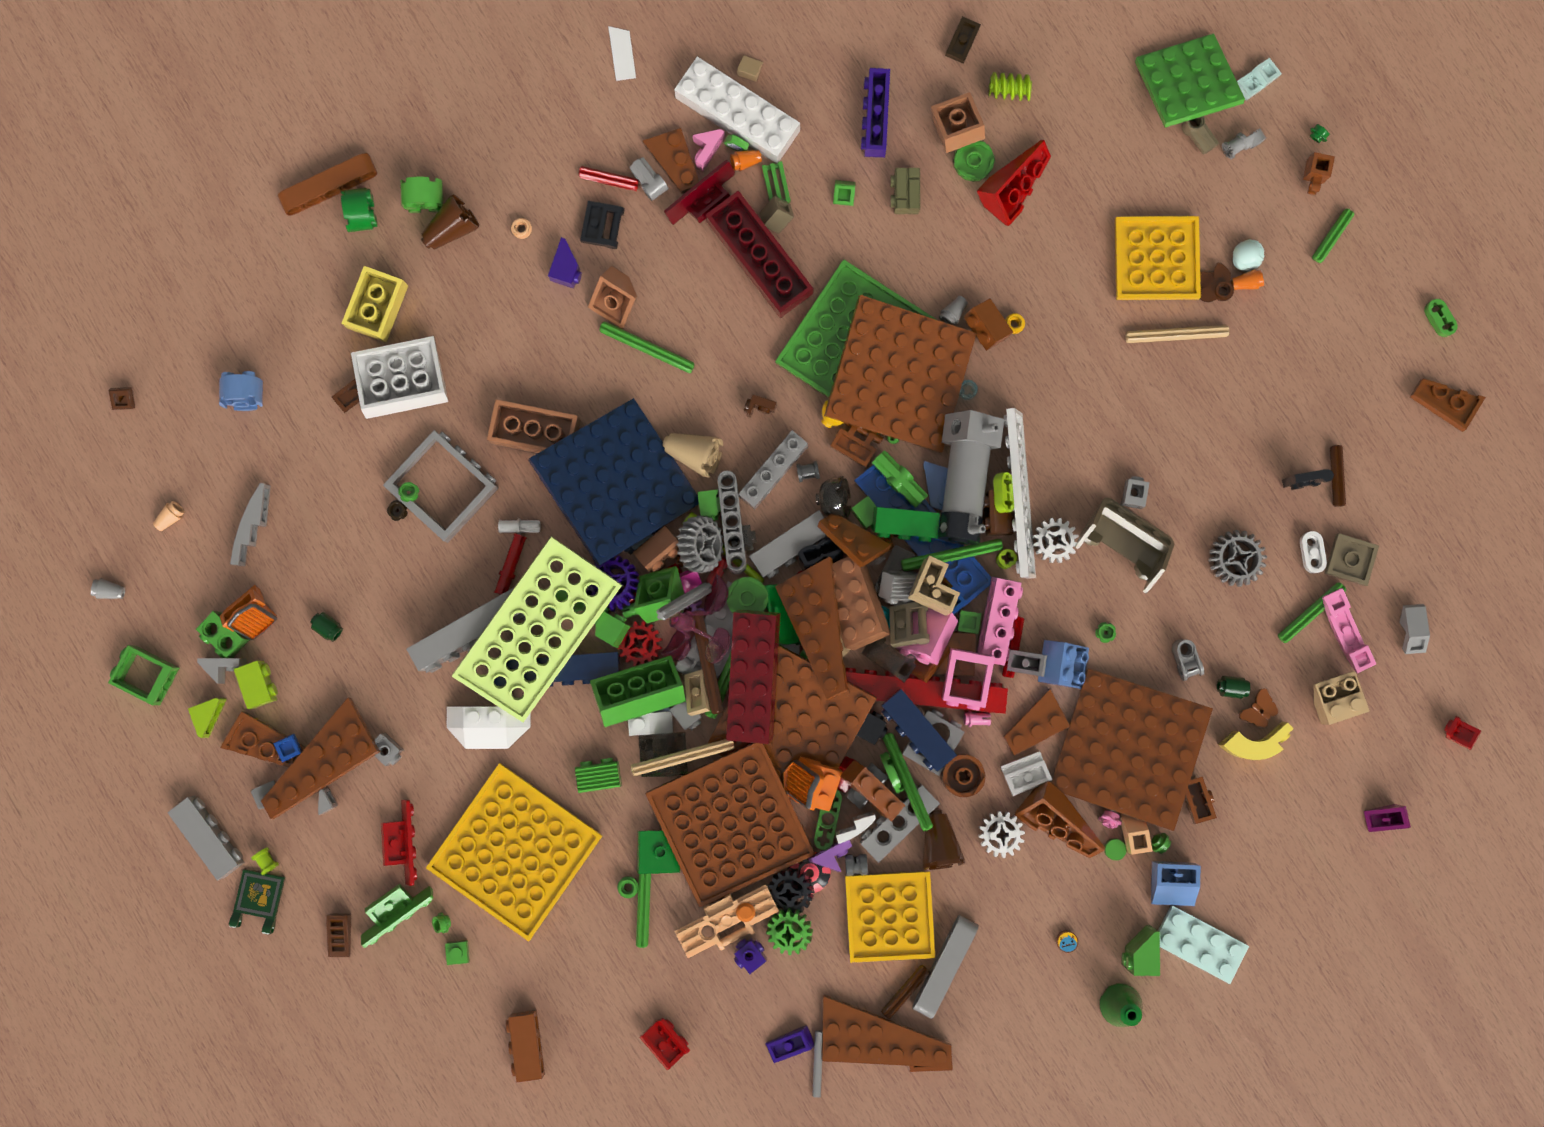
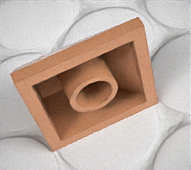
[588,266,637,329]

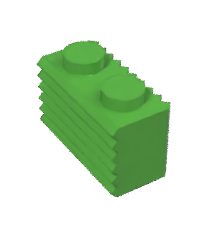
[575,757,622,793]

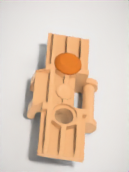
[674,884,779,958]

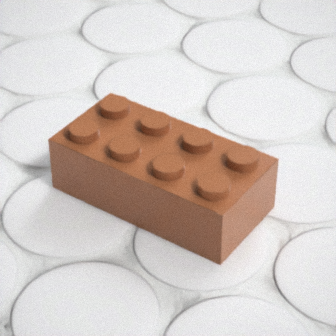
[487,399,581,453]
[832,556,890,650]

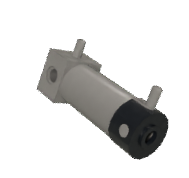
[938,410,1004,545]

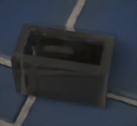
[639,732,688,777]

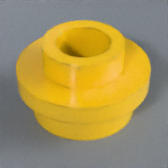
[1005,313,1025,334]

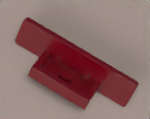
[664,160,735,225]

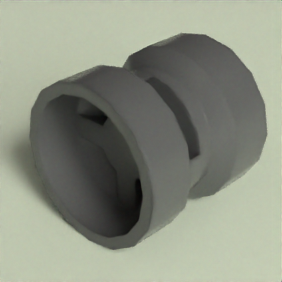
[845,854,868,876]

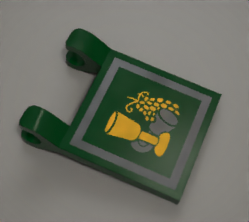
[229,869,285,934]

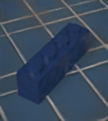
[881,689,957,772]

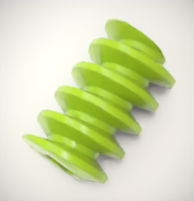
[988,72,1032,101]

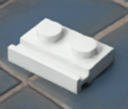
[1001,751,1052,796]

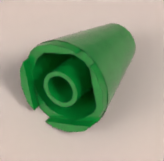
[1100,983,1143,1027]

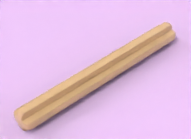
[1125,325,1229,343]
[631,739,734,776]

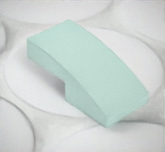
[1237,58,1282,101]

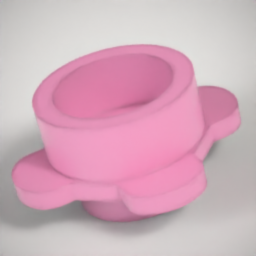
[1098,811,1122,829]

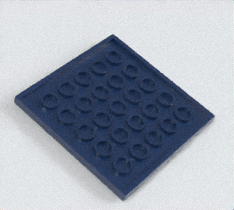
[528,398,699,567]

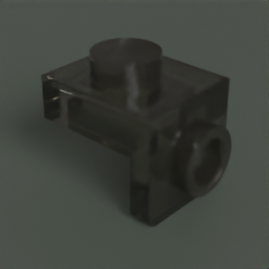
[731,525,757,551]

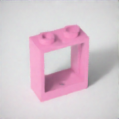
[942,648,995,710]

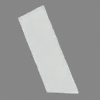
[608,26,636,81]

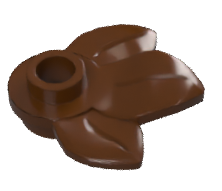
[1200,263,1234,302]

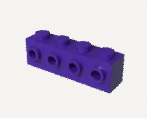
[861,68,890,158]

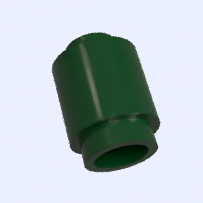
[310,612,343,642]
[1216,676,1250,699]

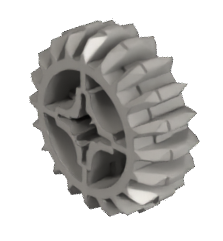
[676,516,724,573]
[1208,530,1267,587]

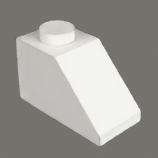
[628,711,673,736]

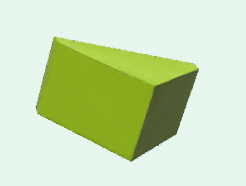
[188,698,227,738]

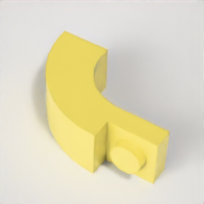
[1218,722,1293,760]

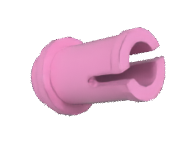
[963,710,991,727]

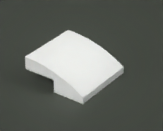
[835,811,876,844]

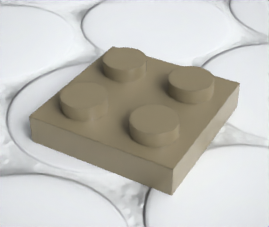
[1324,533,1379,586]

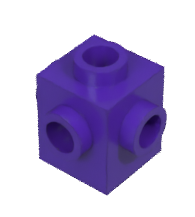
[734,938,767,974]

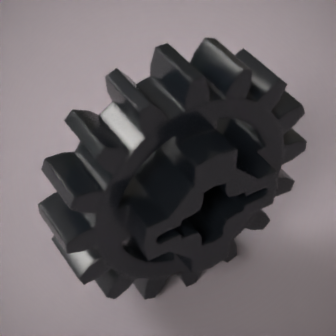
[768,867,814,913]

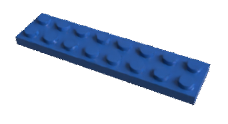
[854,465,992,608]

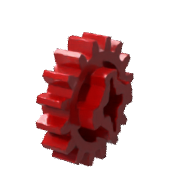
[617,621,663,666]

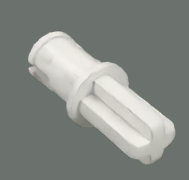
[498,518,541,535]

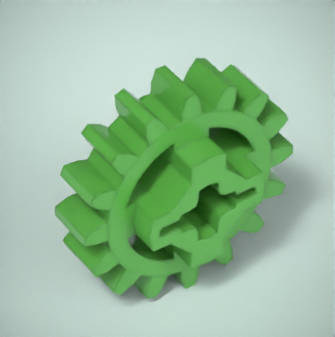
[766,908,813,955]

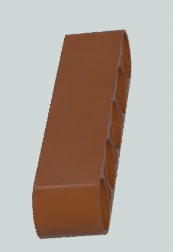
[277,153,378,216]

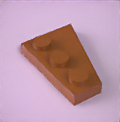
[1410,378,1486,432]

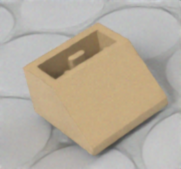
[1314,671,1369,725]

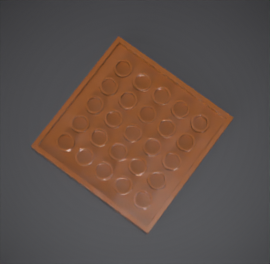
[824,295,977,453]
[707,645,877,786]
[1051,669,1213,831]
[645,743,815,908]

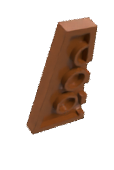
[220,711,306,768]

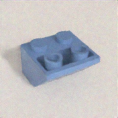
[1038,640,1089,689]
[1151,861,1201,906]

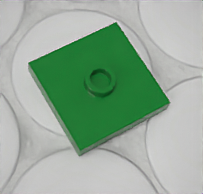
[637,830,680,874]

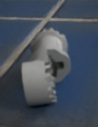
[1221,129,1267,159]

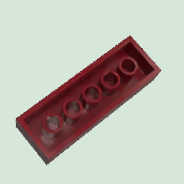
[705,190,814,319]
[726,610,781,744]

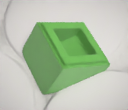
[833,180,856,206]

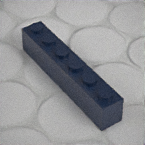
[494,652,621,689]

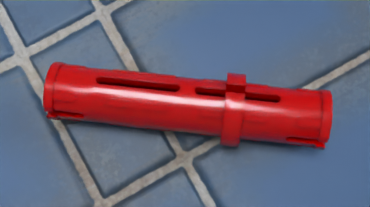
[494,533,527,595]

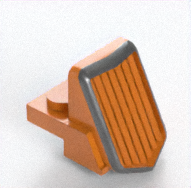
[220,585,277,640]
[783,756,842,812]

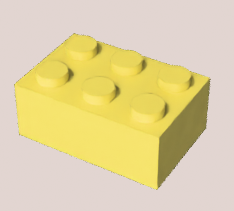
[341,266,408,342]

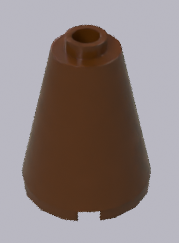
[421,194,480,250]
[923,810,965,870]

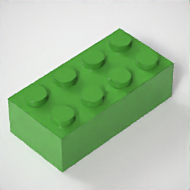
[590,656,686,727]

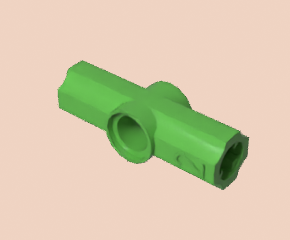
[872,450,928,508]

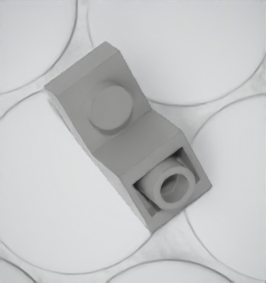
[1399,604,1430,654]

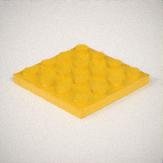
[1115,216,1201,300]
[845,871,935,963]

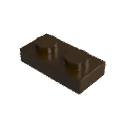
[945,16,981,64]

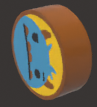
[1056,930,1078,953]

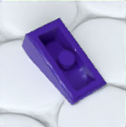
[765,1025,814,1063]

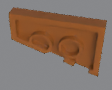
[642,128,699,194]
[817,513,891,568]
[1003,689,1070,756]

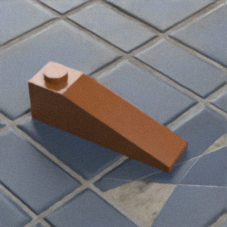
[1014,780,1105,858]

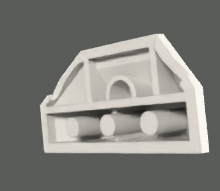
[447,706,531,749]

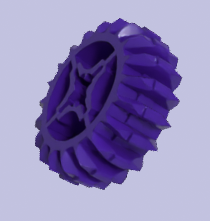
[586,556,640,612]

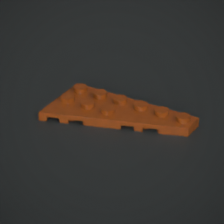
[261,697,380,819]

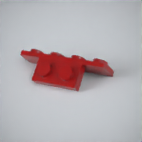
[381,799,417,886]

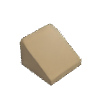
[737,56,763,82]

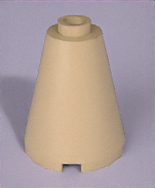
[663,433,723,478]

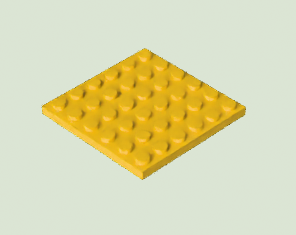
[426,763,603,942]

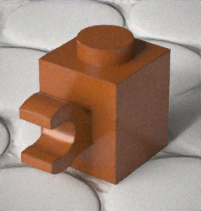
[1303,152,1335,195]

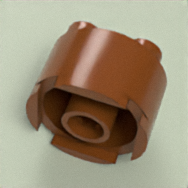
[941,754,985,797]

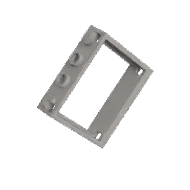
[383,430,498,543]

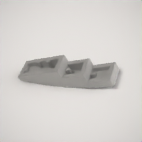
[230,483,271,566]

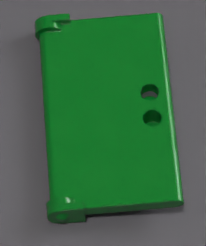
[764,584,802,645]

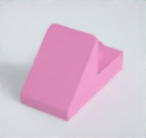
[693,129,725,172]

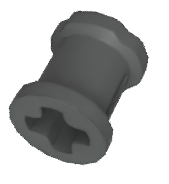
[796,461,820,483]

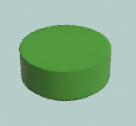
[1104,839,1127,861]

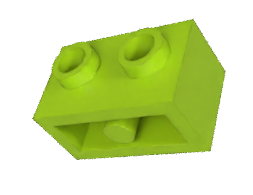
[234,660,278,709]

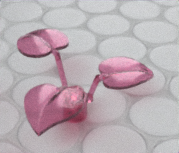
[661,574,731,664]

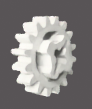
[1032,518,1079,563]
[978,811,1025,858]

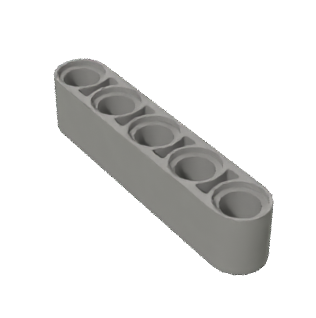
[718,471,747,574]
[912,915,979,1019]

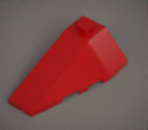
[977,140,1051,226]

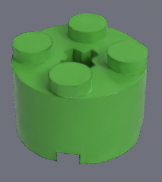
[400,177,443,213]

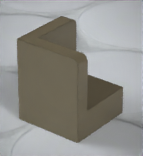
[760,196,794,233]

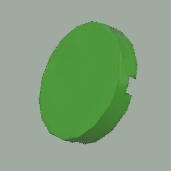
[953,141,995,182]
[726,577,768,613]
[880,752,904,793]

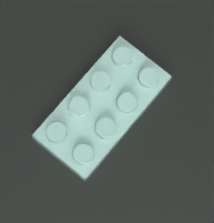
[1158,905,1249,984]

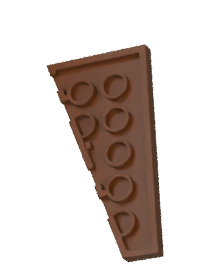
[775,557,848,700]
[822,995,952,1068]

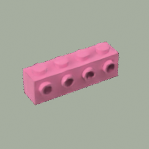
[976,577,1023,666]

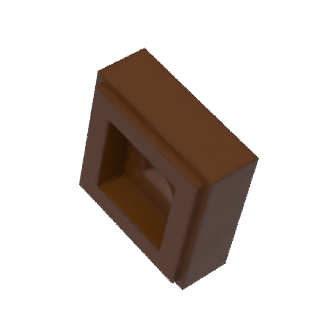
[109,387,135,410]

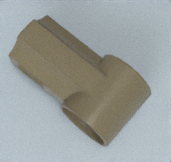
[1182,116,1219,155]

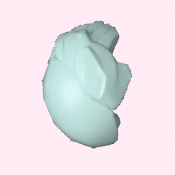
[1233,239,1264,273]

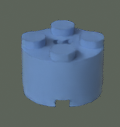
[219,371,263,411]

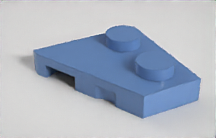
[923,461,948,511]

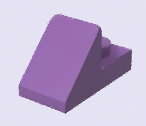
[808,840,852,872]

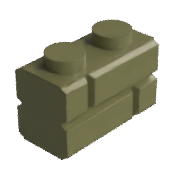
[890,168,920,214]

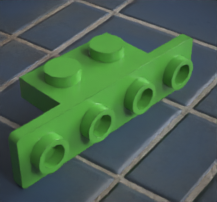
[361,884,434,948]

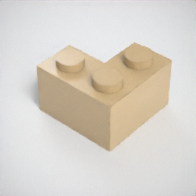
[908,555,960,616]

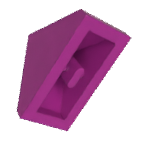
[1364,804,1411,832]

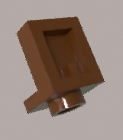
[744,395,777,418]

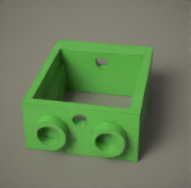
[108,645,179,705]

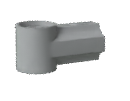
[629,157,669,201]

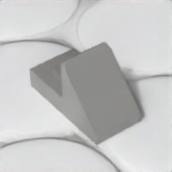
[197,658,246,684]

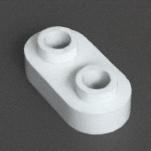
[1300,531,1327,573]

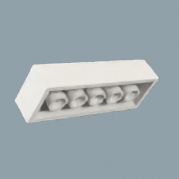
[674,56,800,164]

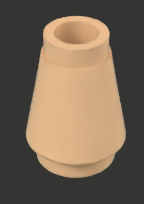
[153,501,185,531]

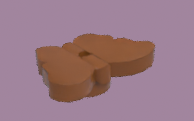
[1239,688,1278,728]

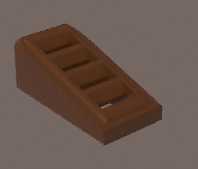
[326,914,351,957]

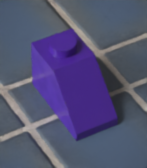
[548,237,582,289]

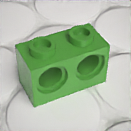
[196,611,249,658]

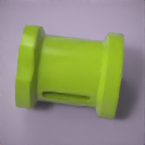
[996,549,1017,569]
[251,847,279,875]

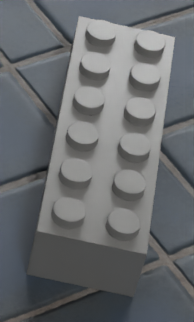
[406,588,535,673]

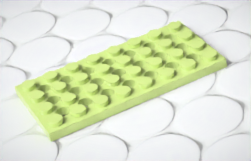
[452,536,622,722]

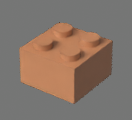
[931,92,985,153]

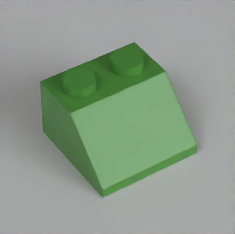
[634,566,685,623]
[1122,925,1160,976]

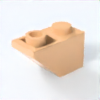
[1119,813,1153,855]

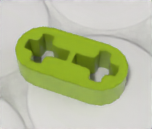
[993,472,1014,513]

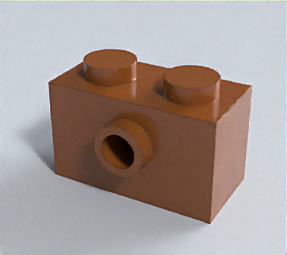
[964,298,1013,351]
[1185,776,1217,824]

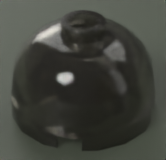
[816,476,851,518]

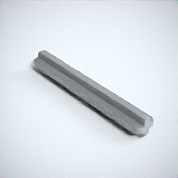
[656,582,712,620]

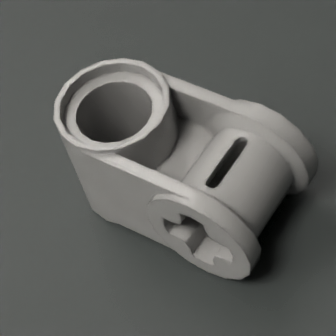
[1172,639,1204,681]

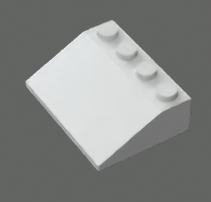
[351,336,448,419]

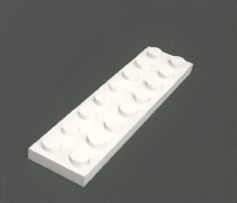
[1004,408,1036,579]

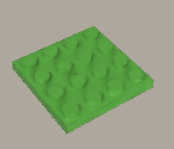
[1135,34,1245,128]

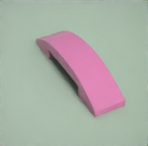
[1322,588,1376,673]

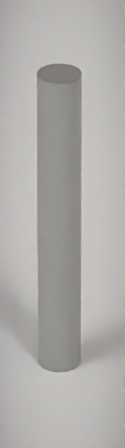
[812,1030,823,1097]

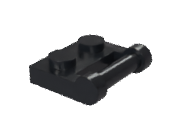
[580,201,625,249]
[1282,469,1334,490]

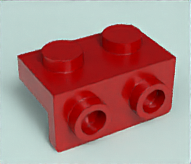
[639,1018,690,1070]

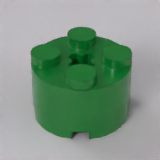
[341,188,378,232]

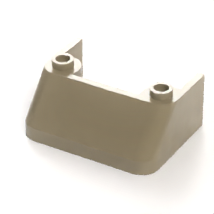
[1075,498,1175,594]

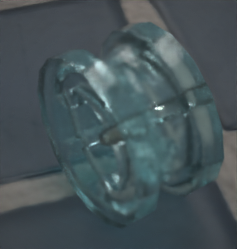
[959,380,978,400]

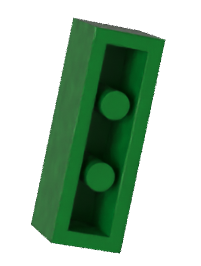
[872,507,940,542]

